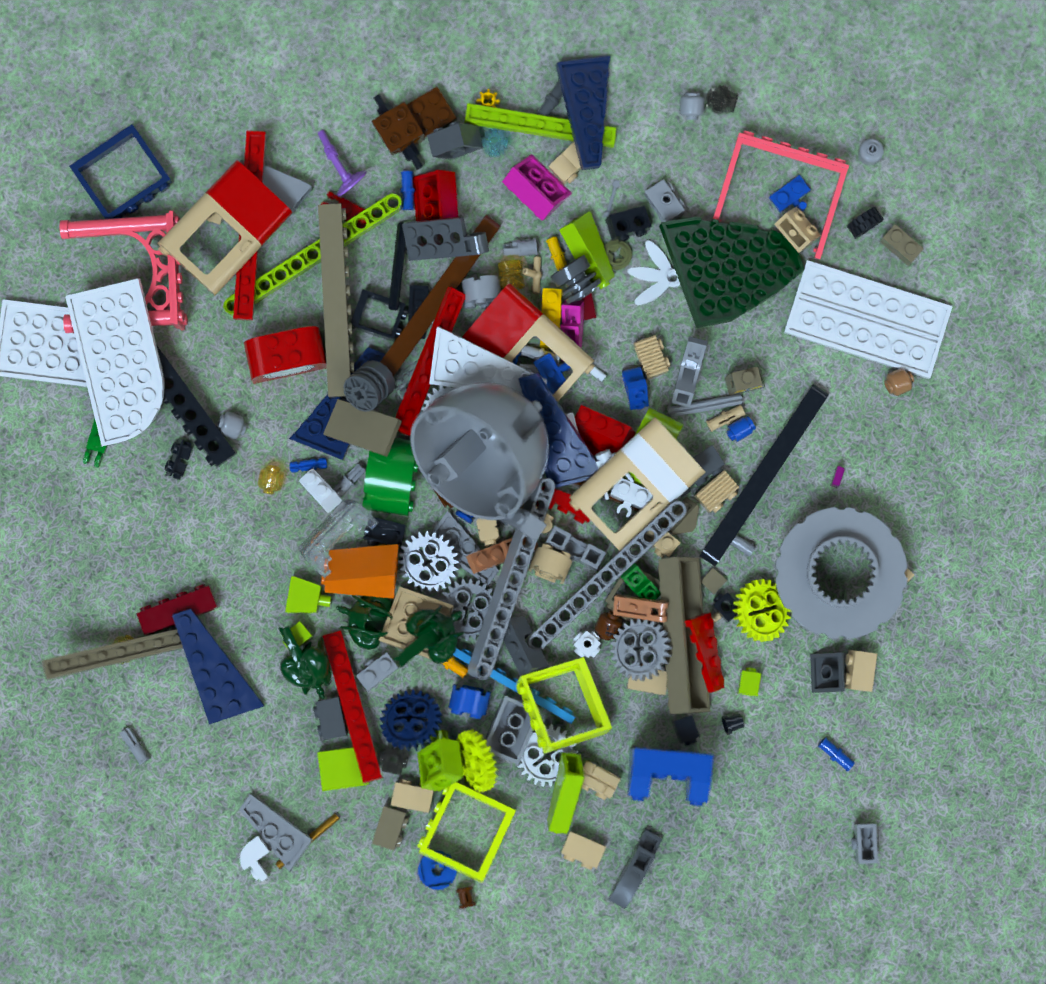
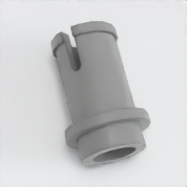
[730,535,756,557]

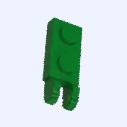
[83,419,107,468]

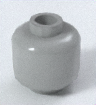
[680,93,705,120]
[858,139,884,165]
[217,412,247,439]

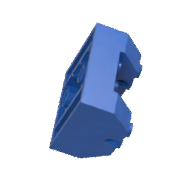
[627,748,713,806]

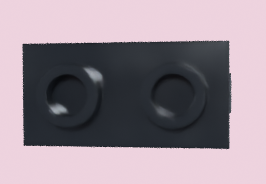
[164,439,193,480]

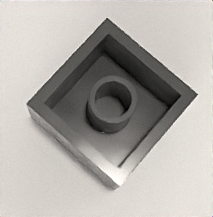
[427,121,483,160]

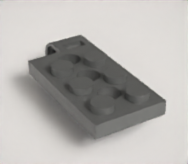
[402,217,489,261]

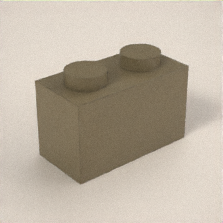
[880,224,924,267]
[372,806,409,851]

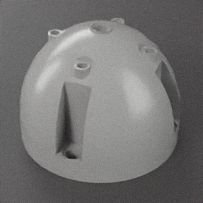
[411,382,549,520]

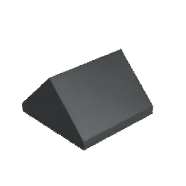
[810,652,845,693]

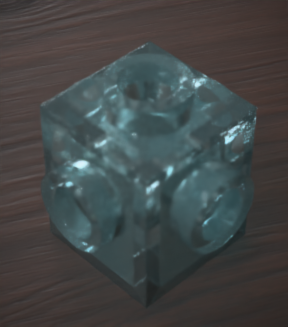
[481,128,508,157]

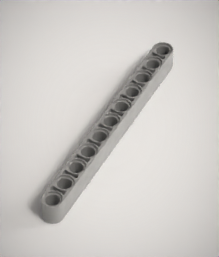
[468,478,555,680]
[528,501,687,650]

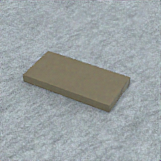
[323,399,402,457]

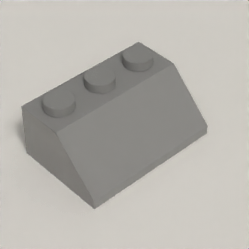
[485,695,541,765]

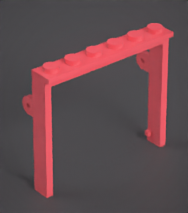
[713,131,849,260]

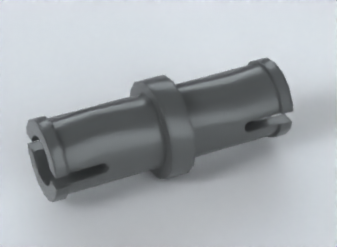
[537,82,563,116]

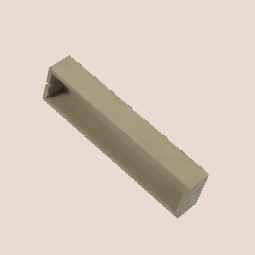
[658,557,710,714]

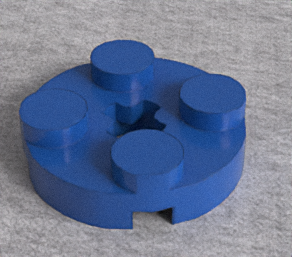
[418,850,457,890]

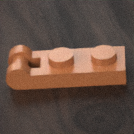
[613,595,668,622]

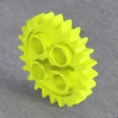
[733,579,791,642]
[456,729,497,792]

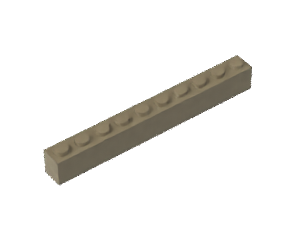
[318,204,355,398]

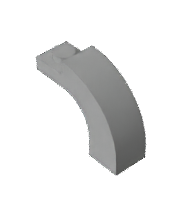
[671,336,708,408]

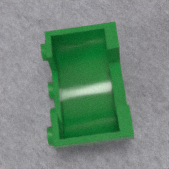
[362,437,418,516]

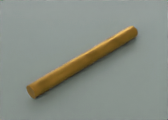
[275,813,340,869]

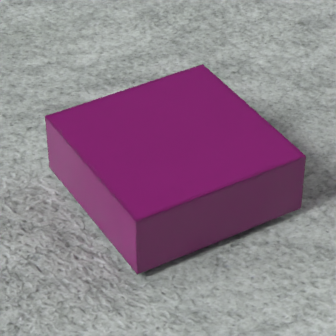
[830,466,845,488]

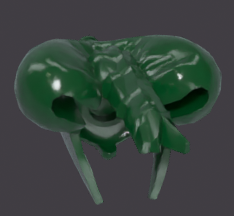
[336,595,393,650]
[393,605,464,667]
[279,626,332,699]

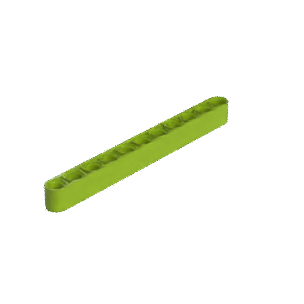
[223,194,402,316]

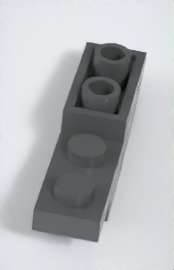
[608,830,662,909]

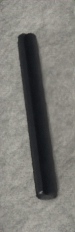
[388,222,406,311]

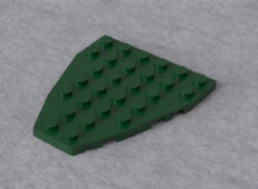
[659,217,805,328]

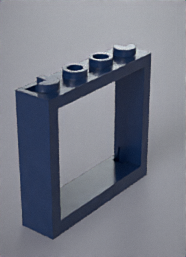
[69,124,172,219]

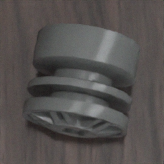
[550,255,602,304]
[343,360,395,412]

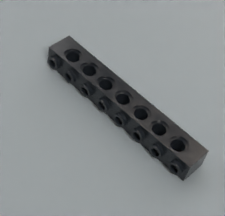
[156,345,236,468]

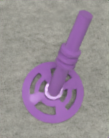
[318,130,367,197]

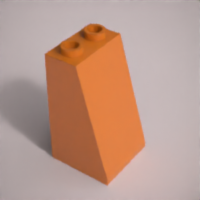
[321,544,398,599]

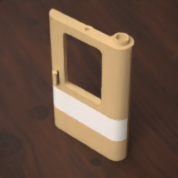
[569,418,706,551]

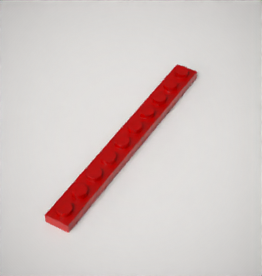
[233,131,266,321]

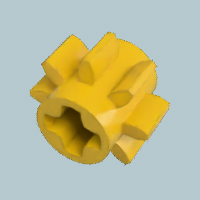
[476,89,500,108]

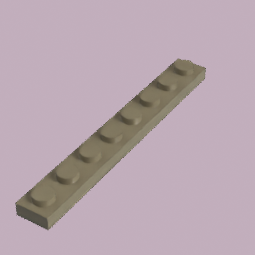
[41,629,183,680]

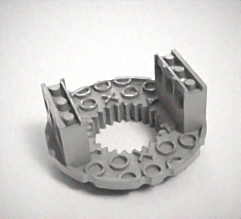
[775,507,908,639]

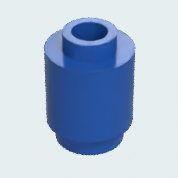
[726,416,756,442]

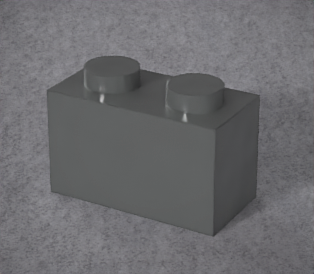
[313,697,347,740]

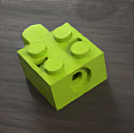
[417,729,463,792]

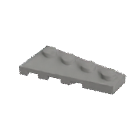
[429,510,499,586]
[239,794,313,872]

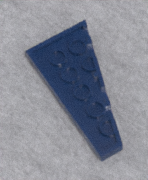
[556,55,611,171]
[289,347,386,461]
[172,608,265,725]

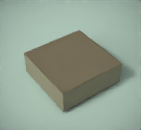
[701,568,727,595]

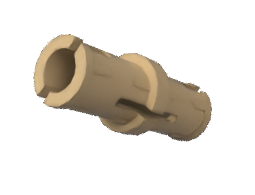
[706,405,746,432]

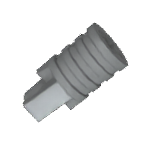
[503,238,538,257]

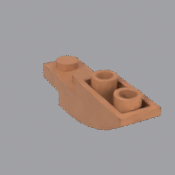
[466,537,539,574]

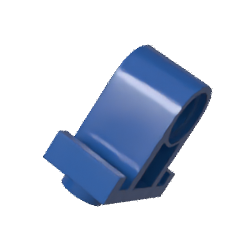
[622,367,649,410]

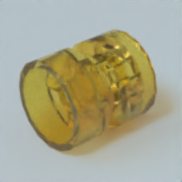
[497,260,525,291]

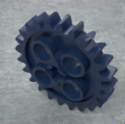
[380,690,443,751]

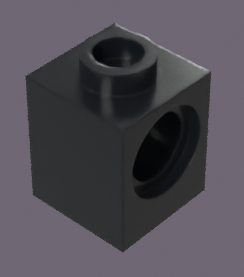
[712,592,737,623]

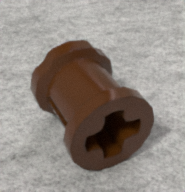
[456,886,476,909]

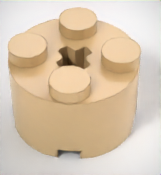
[528,544,572,584]

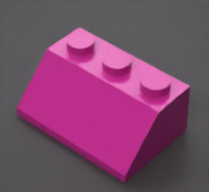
[502,154,572,221]

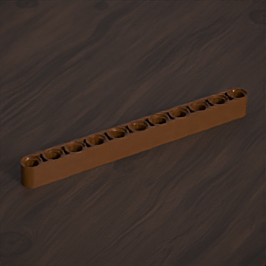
[380,214,502,377]

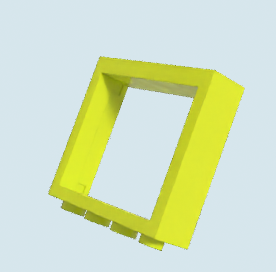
[516,657,612,753]
[417,782,516,883]

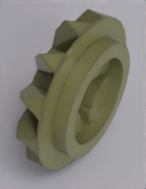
[604,240,632,271]

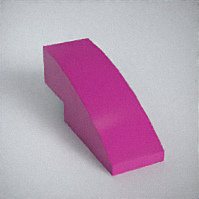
[560,300,584,361]

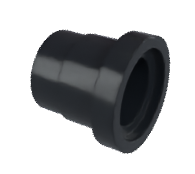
[722,714,744,735]

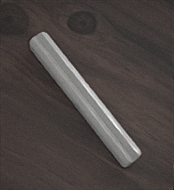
[668,394,743,418]

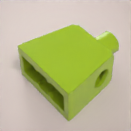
[285,576,332,614]

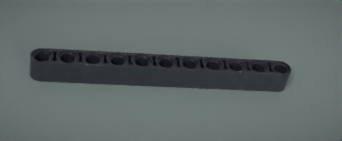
[699,384,829,566]

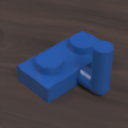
[769,175,811,213]
[533,353,571,395]

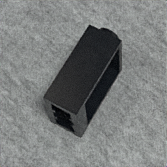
[351,289,409,342]

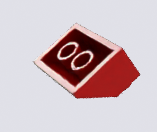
[413,170,458,221]
[575,405,636,456]

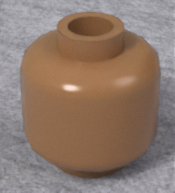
[884,368,914,396]

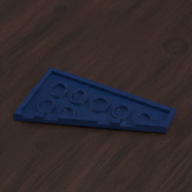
[518,373,598,488]

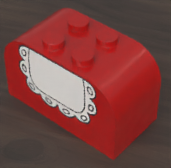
[244,326,327,384]

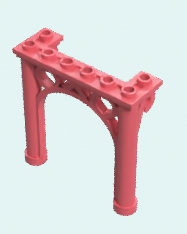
[60,211,188,334]

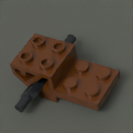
[372,87,457,170]

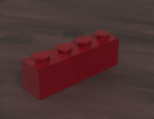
[136,584,218,636]

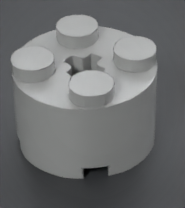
[462,275,501,309]

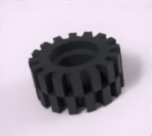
[847,207,884,239]

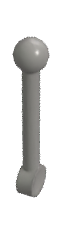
[604,180,620,218]

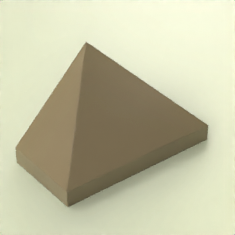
[661,497,699,535]

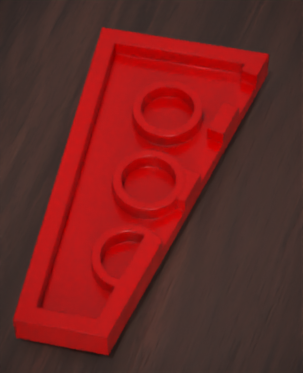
[685,612,724,693]

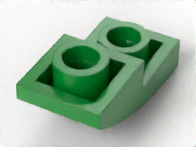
[620,564,661,600]

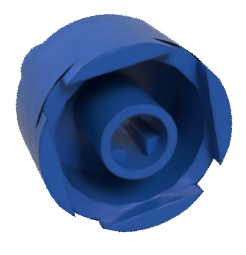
[448,684,491,719]

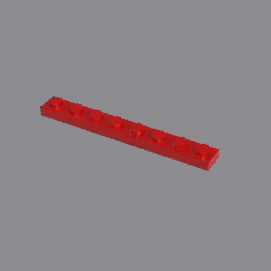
[395,287,465,436]
[323,630,382,784]

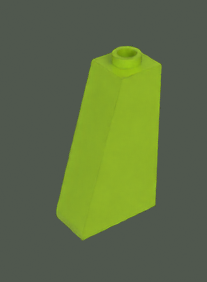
[559,211,615,289]
[547,752,584,834]

